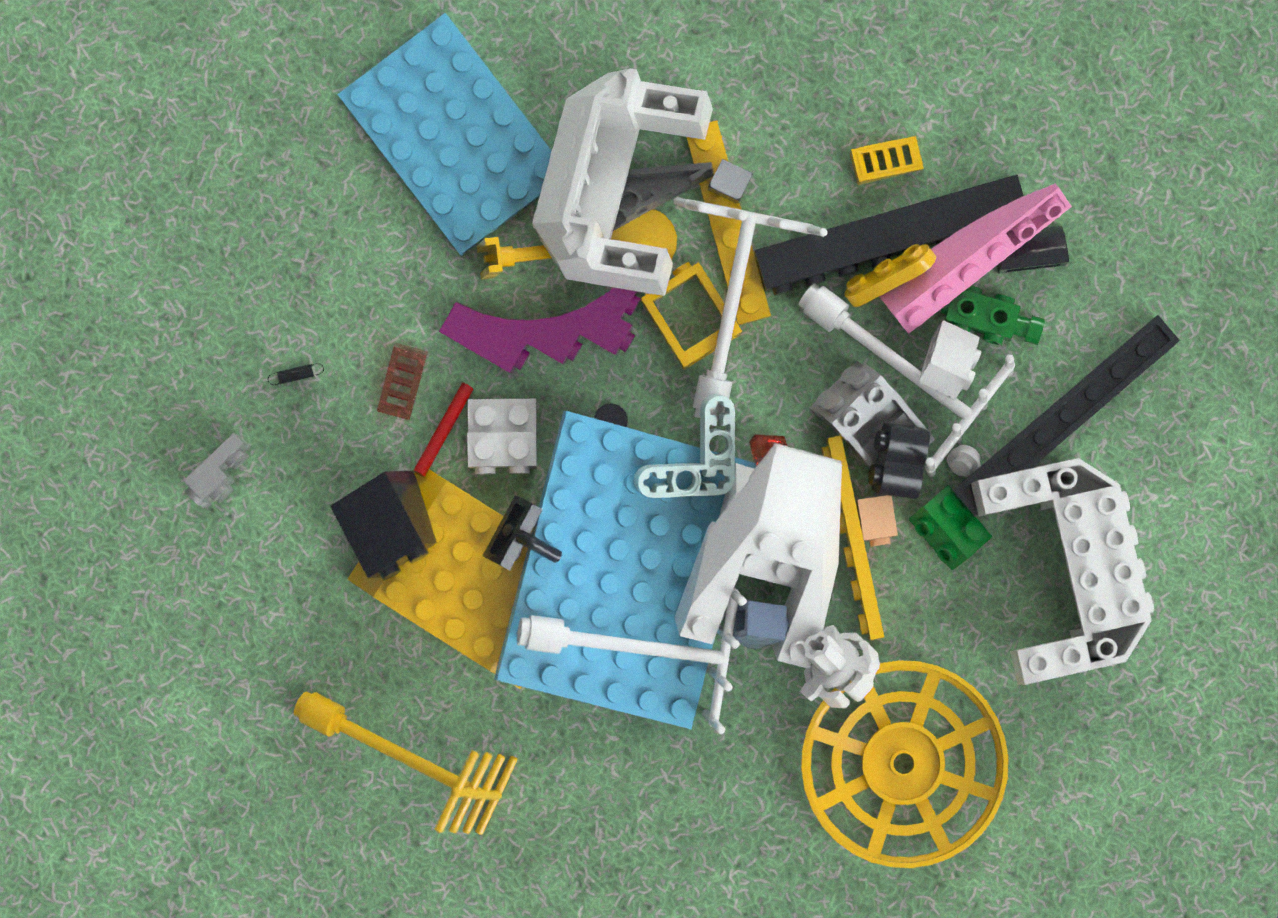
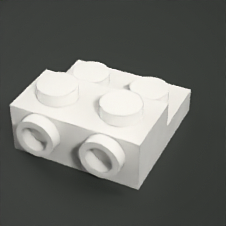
[467,398,537,475]

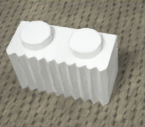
[919,320,981,399]

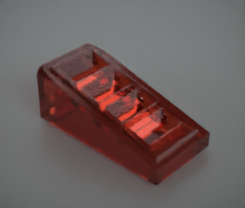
[377,343,428,420]

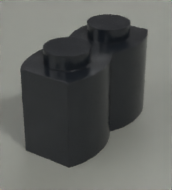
[868,423,930,499]

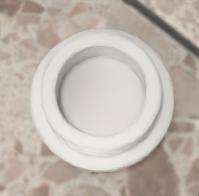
[947,445,981,477]

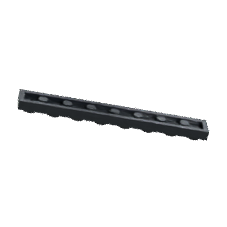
[951,315,1180,517]

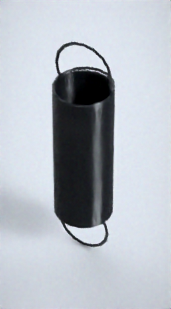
[268,363,324,385]

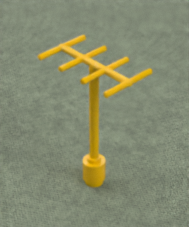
[294,691,518,835]

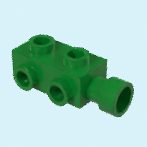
[940,286,1045,346]

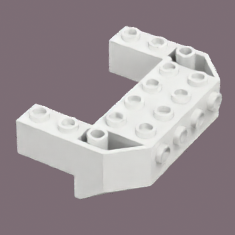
[532,68,713,296]
[971,458,1154,685]

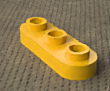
[844,244,936,307]

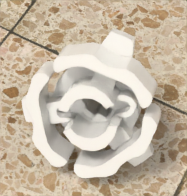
[800,625,880,708]

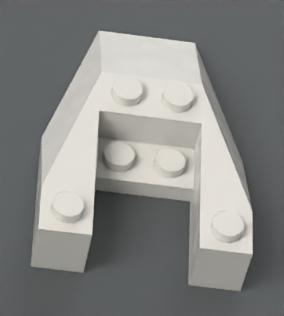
[674,443,842,669]

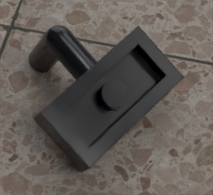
[482,495,562,571]

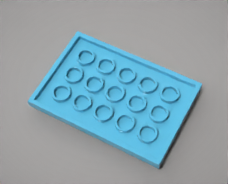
[337,13,551,256]

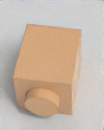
[856,495,898,547]

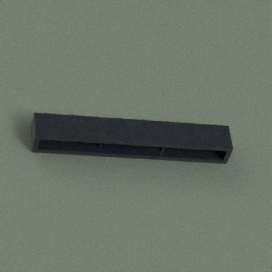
[754,174,1024,296]

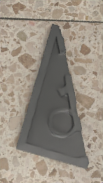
[613,162,714,231]

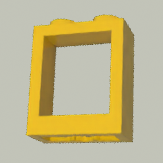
[641,262,742,370]

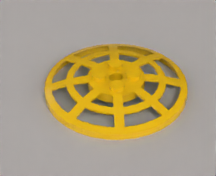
[801,660,1008,868]

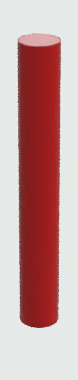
[413,383,474,478]

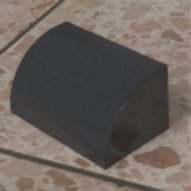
[997,226,1069,274]

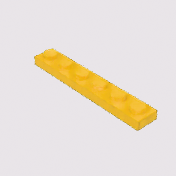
[686,120,771,325]
[821,436,884,640]

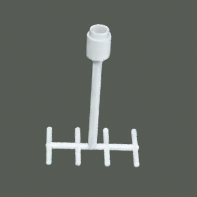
[674,197,827,422]
[798,284,1015,477]
[517,588,746,734]

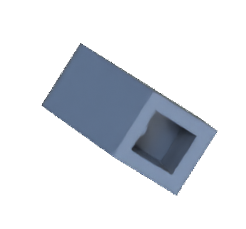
[733,601,789,650]

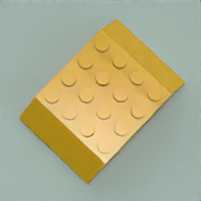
[347,470,531,689]

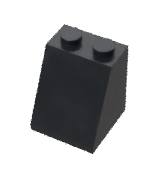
[330,471,437,580]

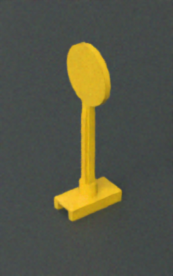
[477,209,677,280]

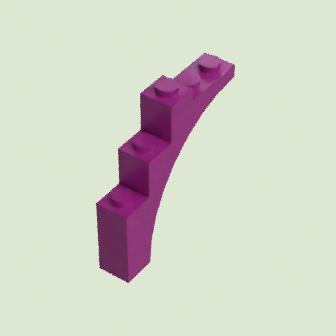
[439,287,641,373]

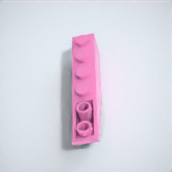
[879,184,1072,334]

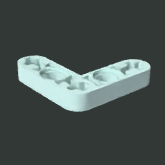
[634,394,735,498]

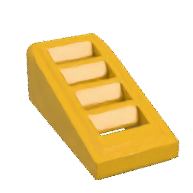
[850,136,924,185]

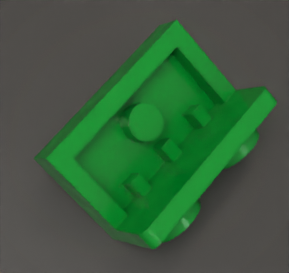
[909,485,993,570]

